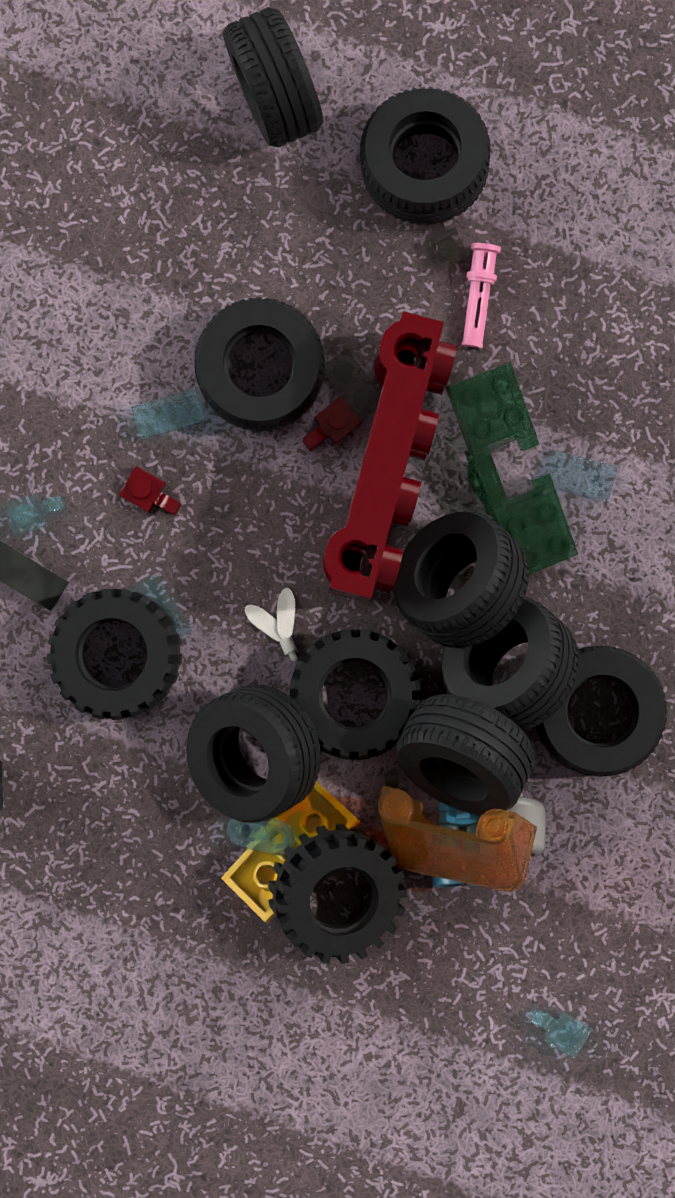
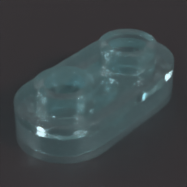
[227,818,295,855]

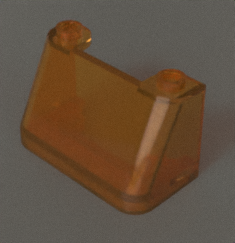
[378,786,537,892]

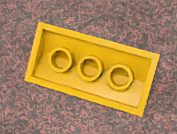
[221,781,360,924]

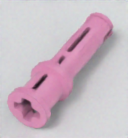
[461,243,501,348]

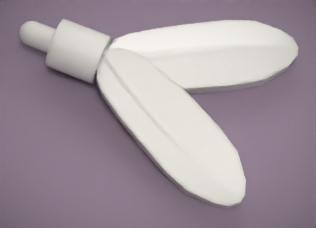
[245,588,297,662]

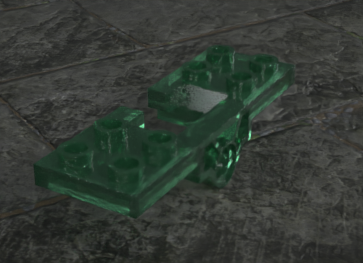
[445,362,578,575]

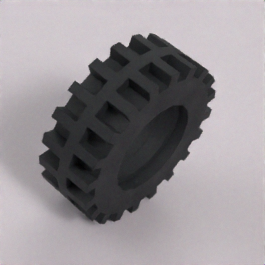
[268,824,407,964]

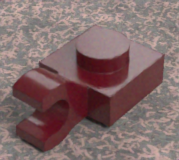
[302,396,362,452]
[119,466,182,516]

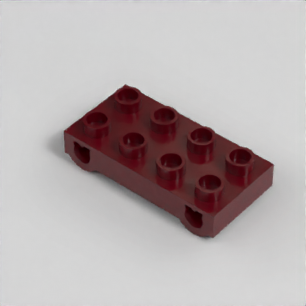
[323,311,457,603]

